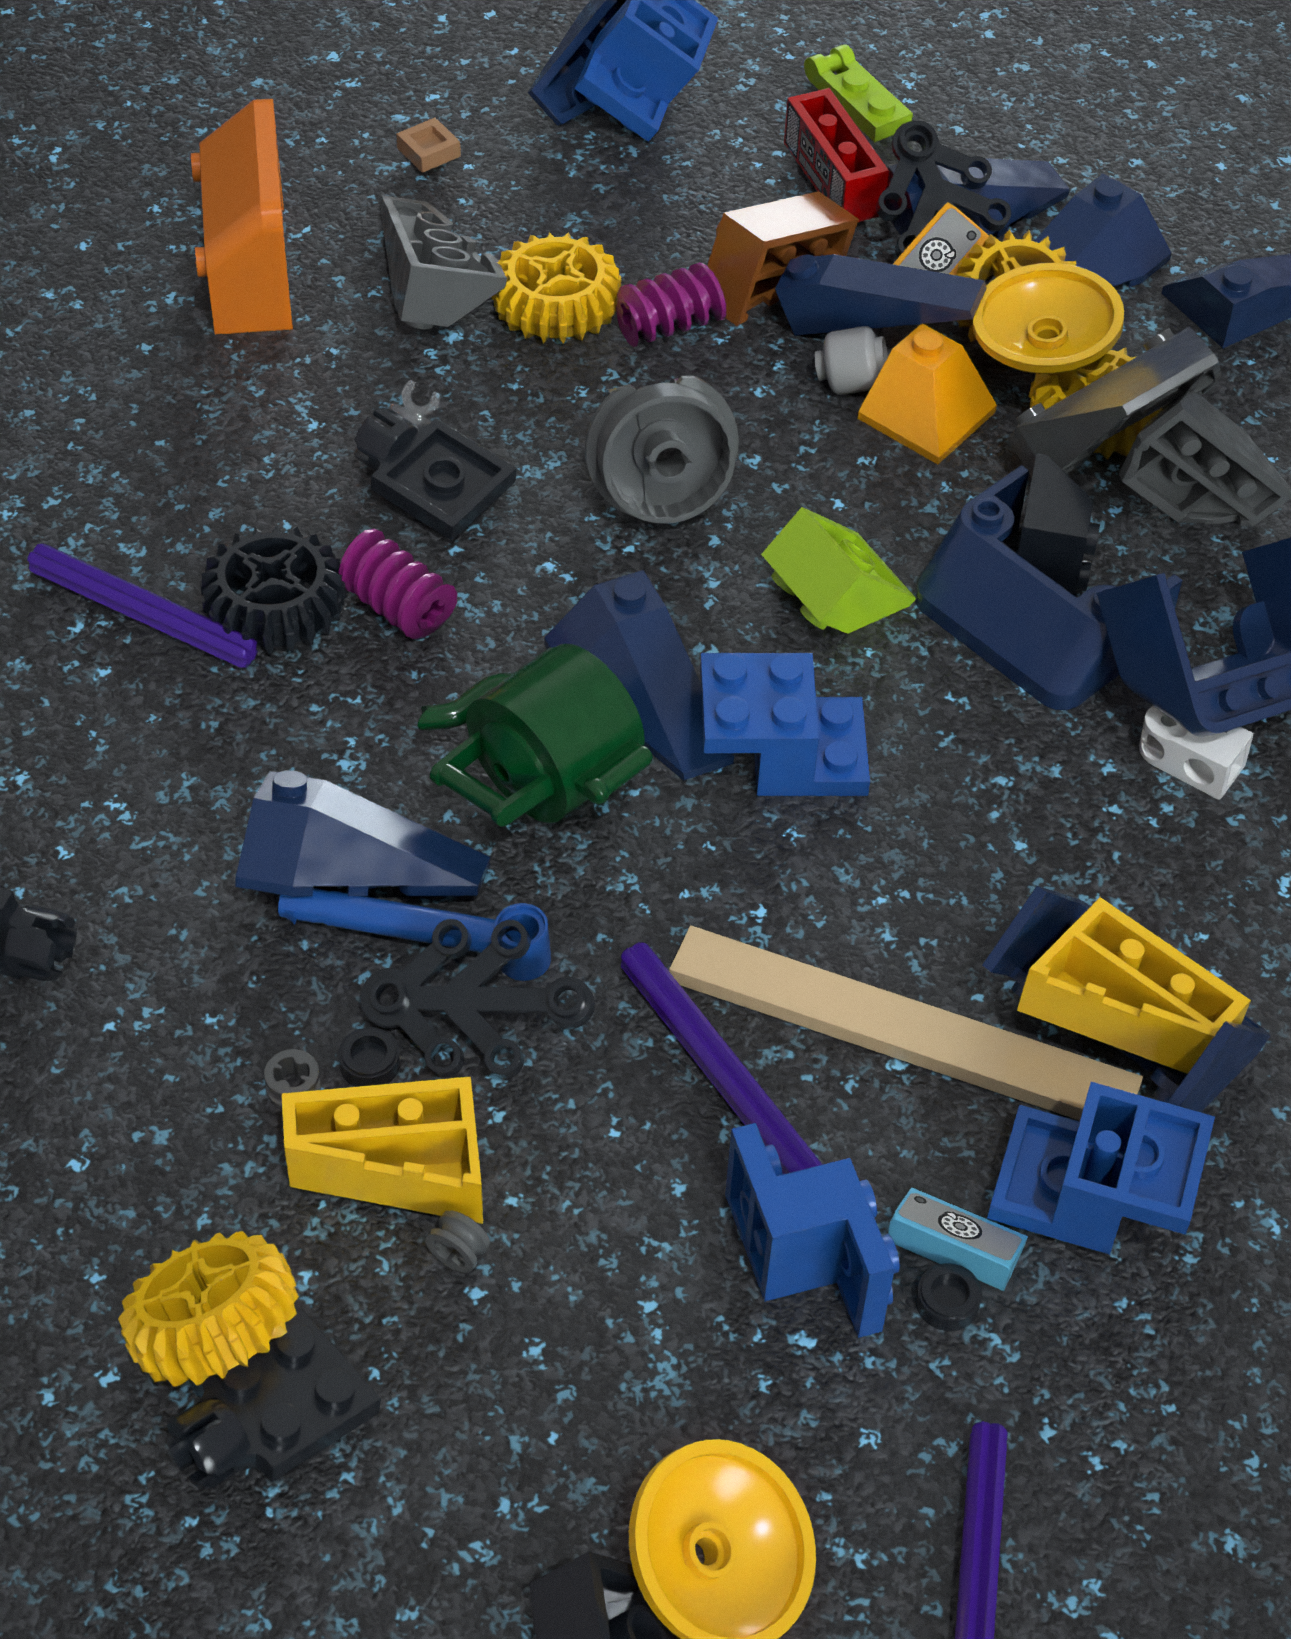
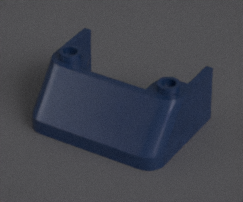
[916,465,1182,710]
[1097,537,1291,737]
[982,886,1271,1112]

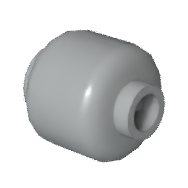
[815,326,888,395]

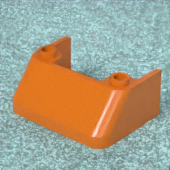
[191,99,293,335]

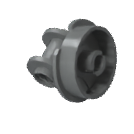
[585,376,739,524]

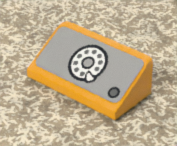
[893,202,989,275]

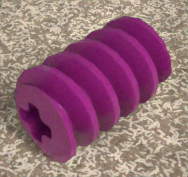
[616,262,726,347]
[339,529,458,639]

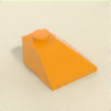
[857,324,997,465]

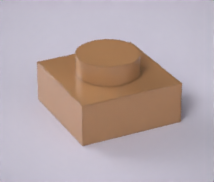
[396,118,461,173]

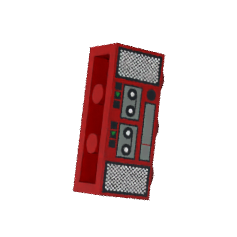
[784,88,889,222]

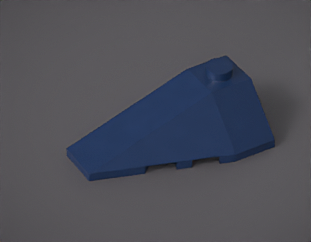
[1034,173,1171,288]
[775,254,987,336]
[1162,254,1291,349]

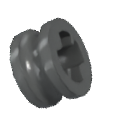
[264,1049,321,1110]
[425,1210,490,1273]

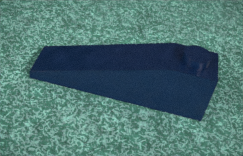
[527,0,626,126]
[885,158,1070,246]
[544,570,734,781]
[235,770,490,896]

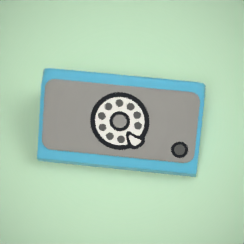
[888,1187,1028,1291]

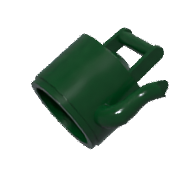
[417,644,653,827]

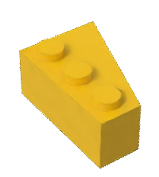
[1017,897,1251,1074]

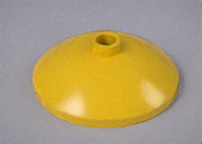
[972,263,1124,374]
[629,1439,816,1639]

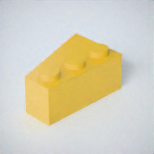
[282,1077,483,1224]

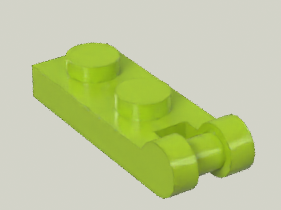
[804,44,913,143]

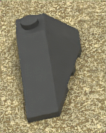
[380,195,507,329]

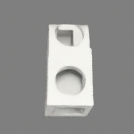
[1139,706,1254,800]

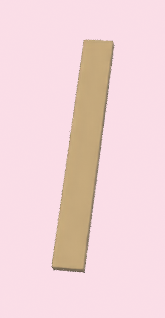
[669,925,1143,1121]

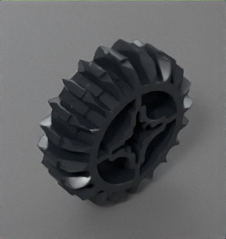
[200,524,346,655]

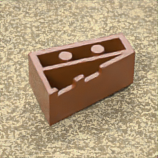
[707,191,859,326]

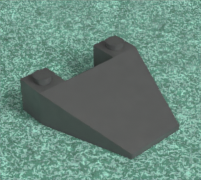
[1007,326,1222,478]

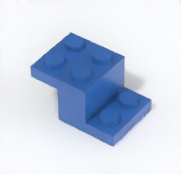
[574,0,718,142]
[700,653,870,796]
[987,1082,1215,1255]
[725,1123,900,1338]

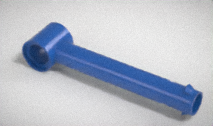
[278,887,551,981]

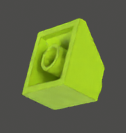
[761,507,917,634]

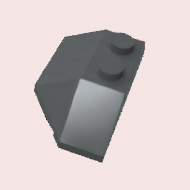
[1119,388,1291,526]

